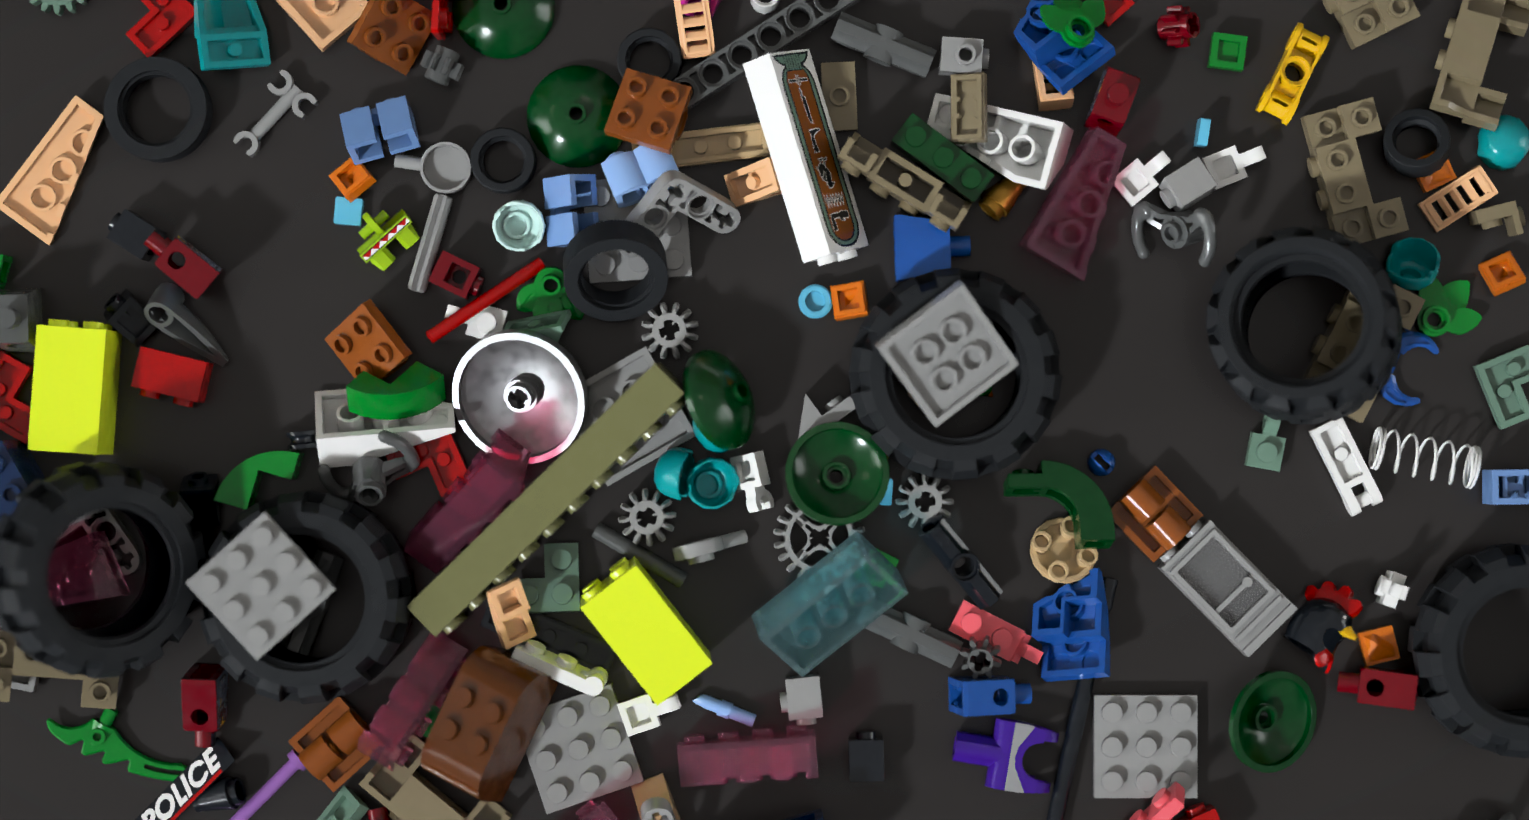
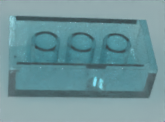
[751,531,909,677]

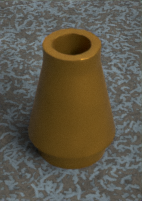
[978,177,1026,221]

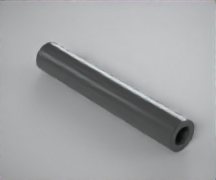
[591,522,688,588]

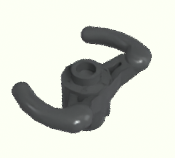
[1131,201,1217,267]
[318,430,420,506]

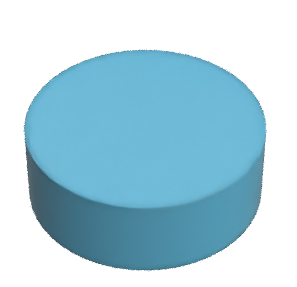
[798,284,832,319]

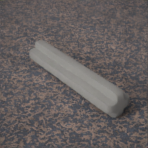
[407,193,453,293]

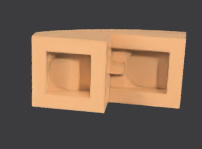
[486,577,537,650]

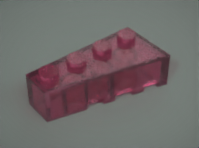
[1018,126,1127,281]
[404,428,531,574]
[48,531,131,607]
[357,632,468,772]
[677,724,819,787]

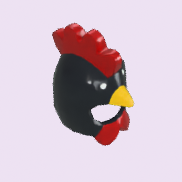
[1285,581,1363,674]

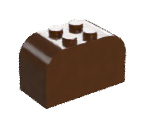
[421,645,559,802]

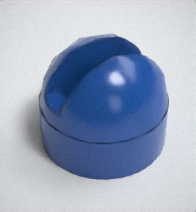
[1087,449,1115,476]

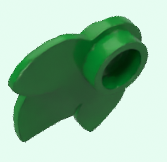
[1040,0,1105,48]
[516,266,584,320]
[1416,278,1482,337]

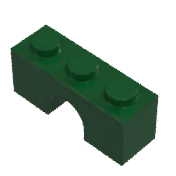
[890,113,995,206]

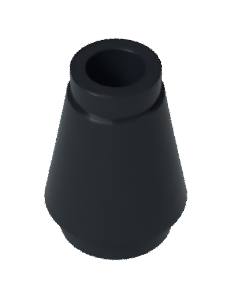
[192,776,246,812]

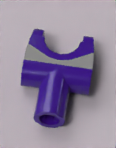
[952,717,1059,793]

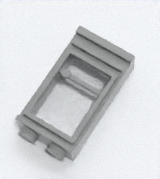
[1157,519,1298,657]

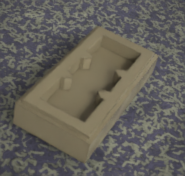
[821,61,858,132]
[951,72,988,144]

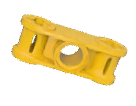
[1255,22,1330,126]

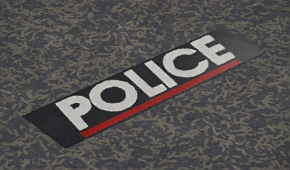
[135,737,235,820]

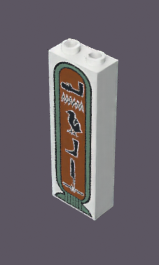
[743,49,869,266]

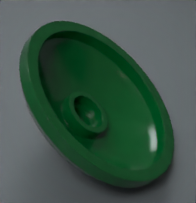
[452,0,555,59]
[527,65,624,168]
[683,350,755,450]
[785,422,890,526]
[1229,670,1317,773]

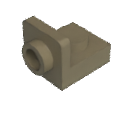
[1467,200,1526,237]

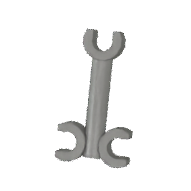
[233,70,319,157]

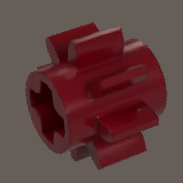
[1157,5,1200,48]

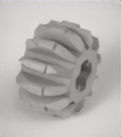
[641,302,699,359]
[895,474,954,528]
[618,488,677,546]

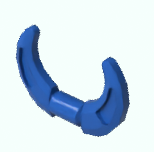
[1380,331,1439,407]

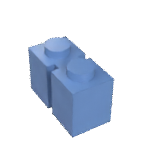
[339,95,421,165]
[543,174,599,247]

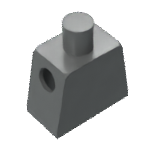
[0,288,43,354]

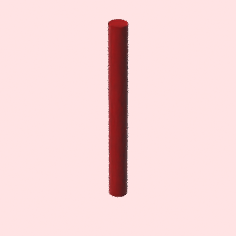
[425,257,546,343]

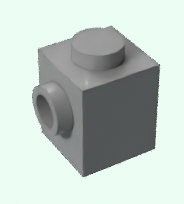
[938,36,989,76]
[1159,156,1218,212]
[780,673,823,726]

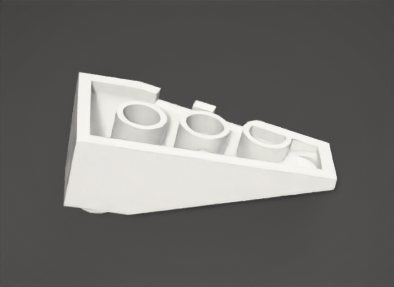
[927,93,1074,190]
[314,389,456,468]

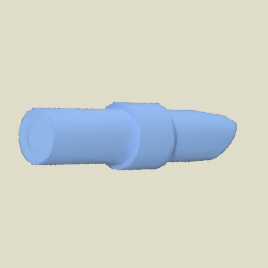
[692,694,757,727]

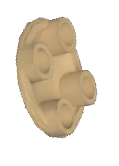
[1030,516,1098,584]

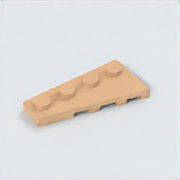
[276,0,368,52]
[0,95,104,246]

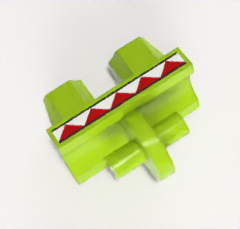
[357,209,420,271]

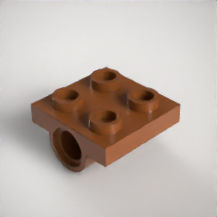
[347,0,432,76]
[604,68,693,154]
[324,299,412,380]
[1110,465,1203,563]
[288,696,386,793]

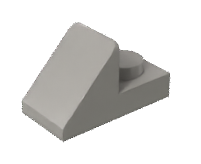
[798,394,856,439]

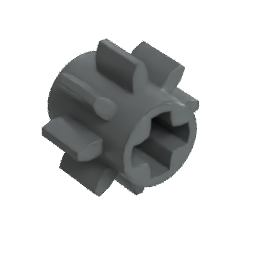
[420,45,465,87]
[960,635,1002,679]

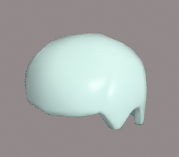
[492,200,546,252]

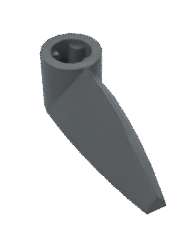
[144,282,229,367]

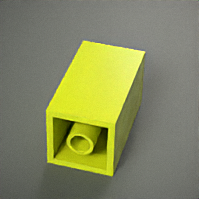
[27,319,122,455]
[580,556,713,706]

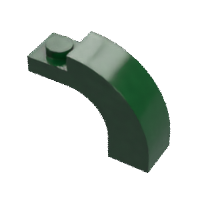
[1003,460,1115,549]

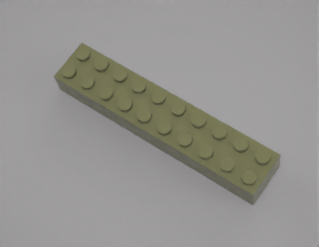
[407,362,686,637]

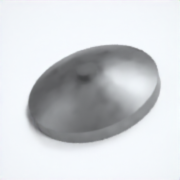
[452,329,588,464]

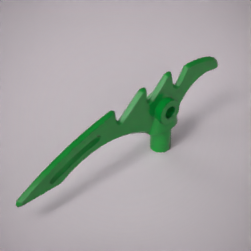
[46,709,188,781]

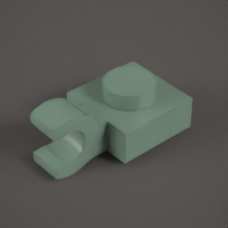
[1244,415,1286,472]

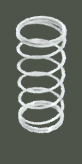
[1368,426,1482,489]

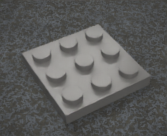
[584,173,692,284]
[874,281,1020,428]
[578,346,695,487]
[186,511,337,661]
[526,683,645,814]
[1093,694,1198,798]

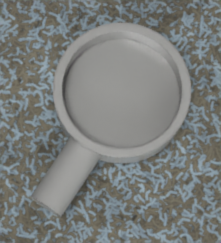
[394,142,472,194]
[672,530,748,565]

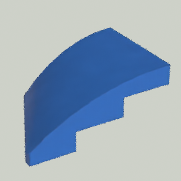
[1014,0,1116,95]
[1031,568,1110,682]

